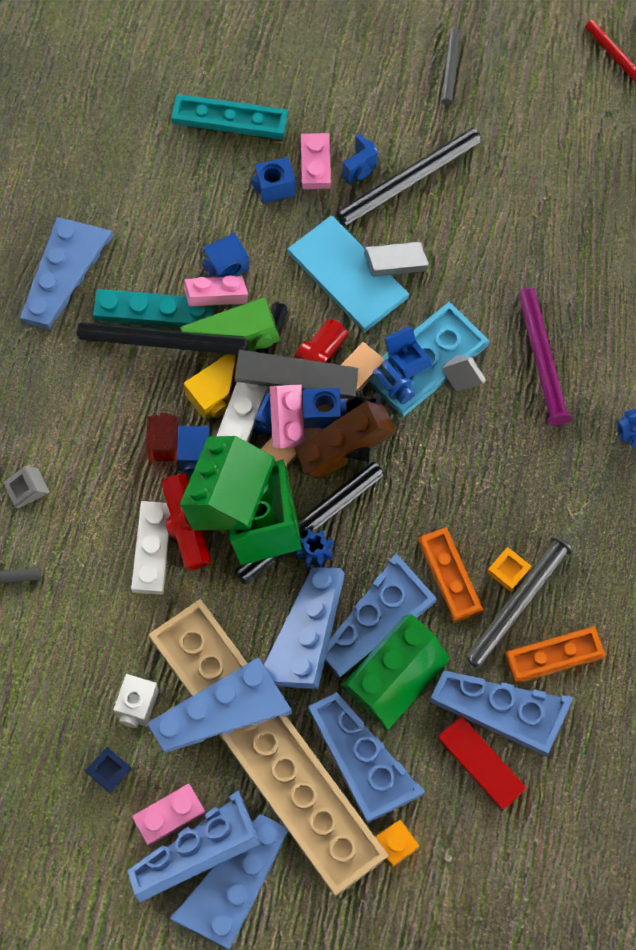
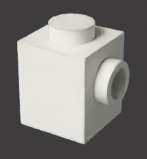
[113,674,159,728]

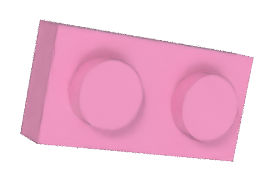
[301,133,331,189]
[184,276,248,307]
[270,385,304,448]
[132,784,206,847]

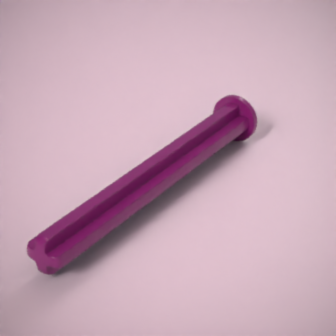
[518,287,572,426]

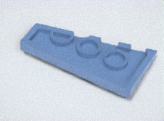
[20,217,113,330]
[325,553,437,680]
[264,567,345,689]
[147,657,292,753]
[429,671,573,757]
[308,692,425,824]
[128,790,260,902]
[170,814,289,950]

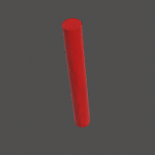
[585,20,636,83]

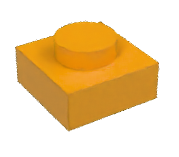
[487,547,532,592]
[375,820,419,867]

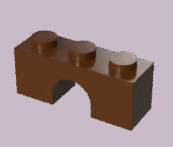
[294,401,396,478]

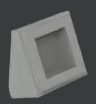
[442,355,486,391]
[3,466,49,508]

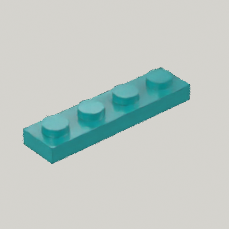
[171,94,288,140]
[93,289,214,328]

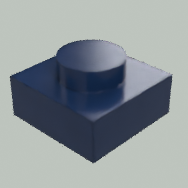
[85,747,132,794]

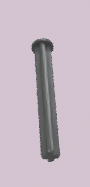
[466,536,573,668]

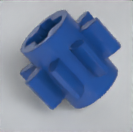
[617,409,636,448]
[296,529,334,568]

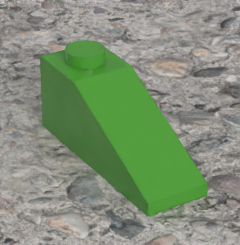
[181,297,281,351]

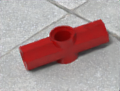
[293,319,349,394]
[161,474,212,571]

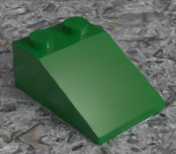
[229,459,301,565]

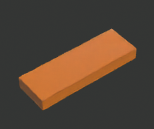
[418,527,483,623]
[505,626,605,684]

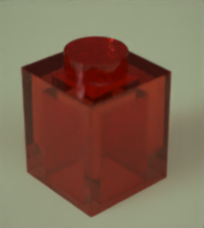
[146,413,179,461]

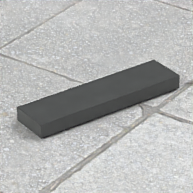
[234,350,358,400]

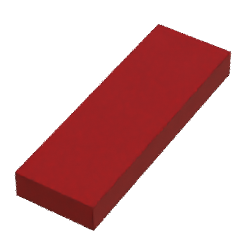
[437,716,527,812]

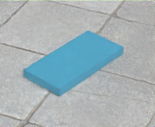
[288,215,409,333]
[368,302,490,418]

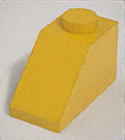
[183,354,237,421]

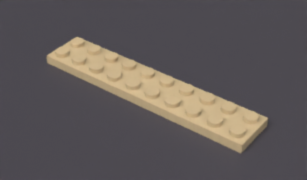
[148,599,389,897]

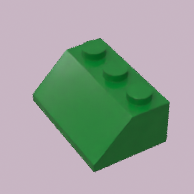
[180,436,276,530]
[340,614,450,730]

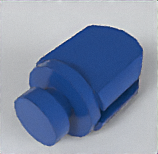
[373,359,415,404]

